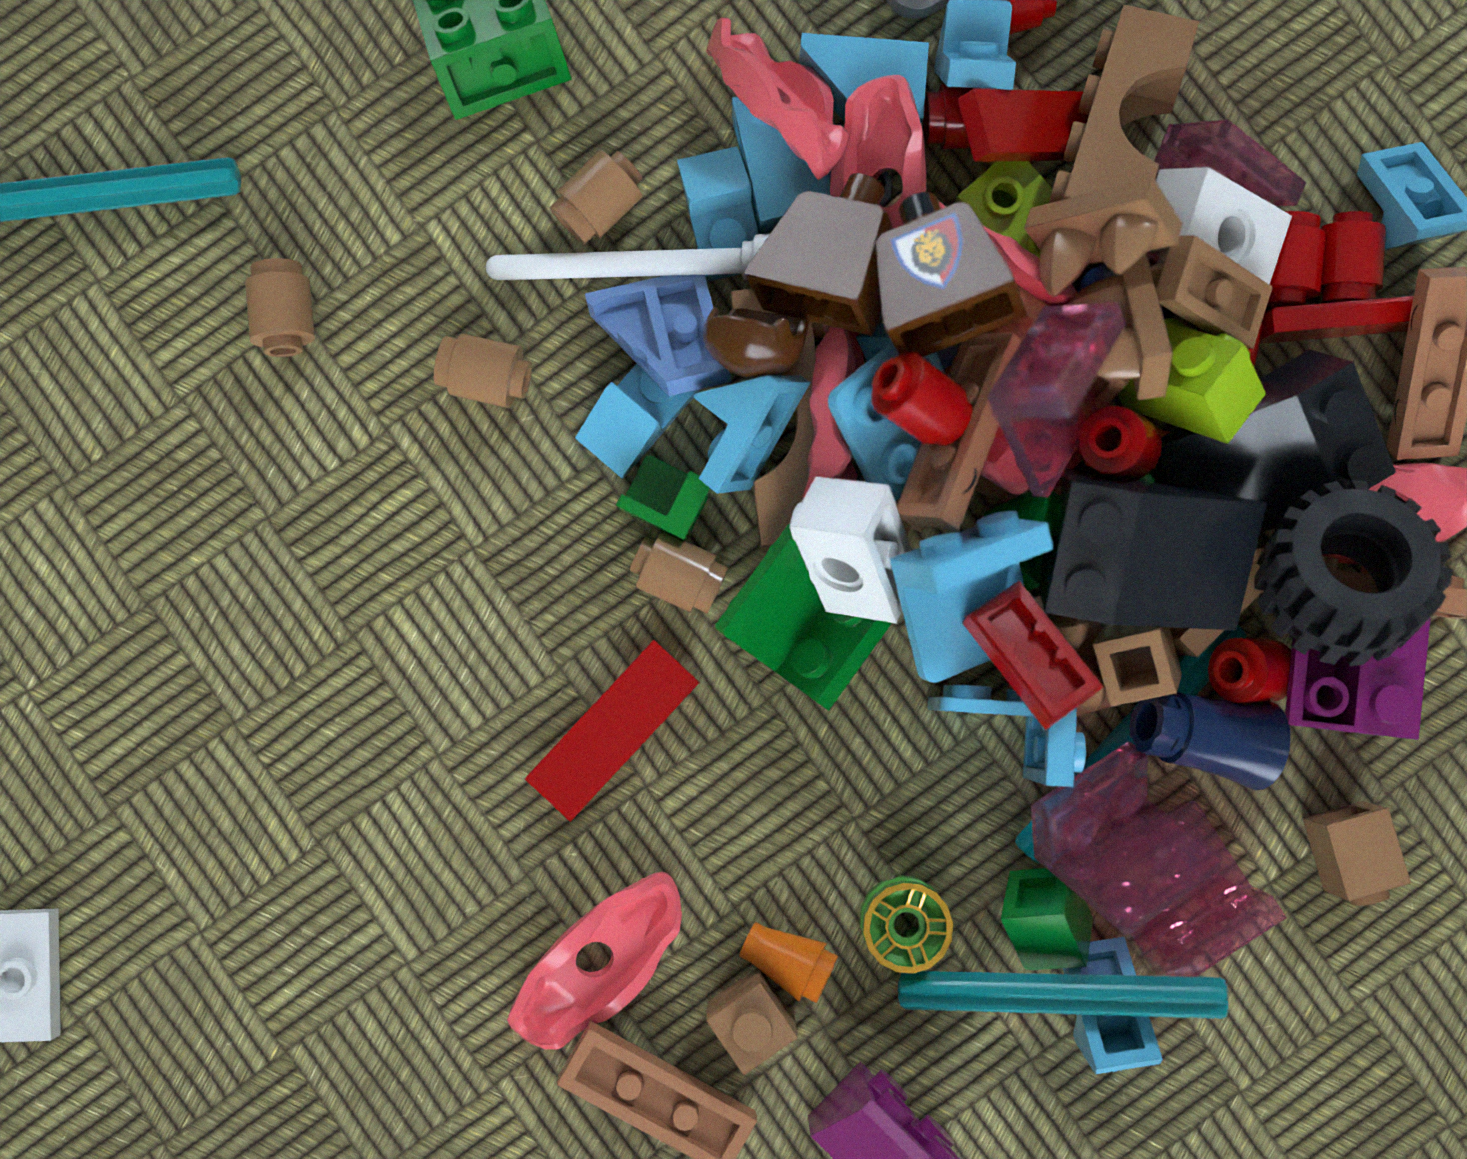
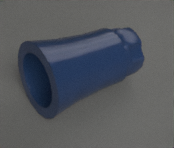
[1129,692,1291,790]

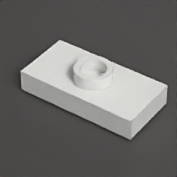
[0,909,61,1042]

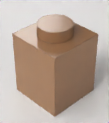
[1093,625,1182,707]
[1302,801,1411,906]
[706,968,798,1075]

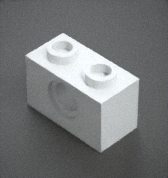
[1149,167,1292,284]
[789,476,912,623]

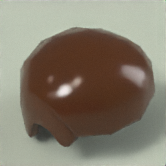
[703,308,810,379]

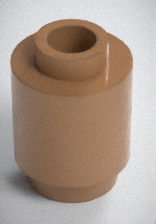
[549,150,643,245]
[245,258,315,357]
[434,333,532,408]
[630,530,729,614]

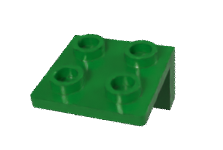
[413,0,572,120]
[715,523,892,711]

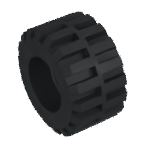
[1254,480,1453,666]

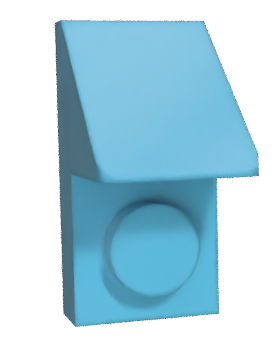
[934,0,1016,90]
[1357,142,1467,250]
[677,146,759,282]
[575,364,701,479]
[693,375,811,494]
[1063,937,1162,1074]

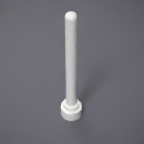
[486,234,770,280]

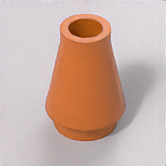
[739,922,838,1003]

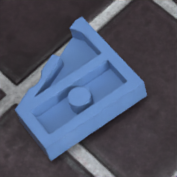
[585,275,731,396]

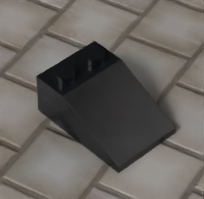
[1155,349,1396,533]
[1040,468,1267,630]

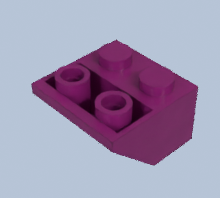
[1285,617,1431,740]
[808,1062,960,1159]

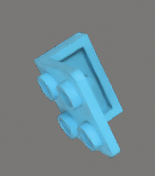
[828,323,946,502]
[889,511,1053,683]
[928,685,1086,787]

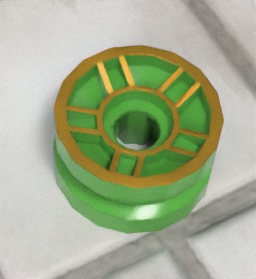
[859,875,953,974]

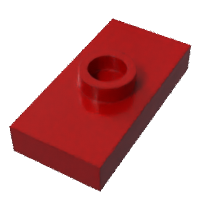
[962,581,1104,730]

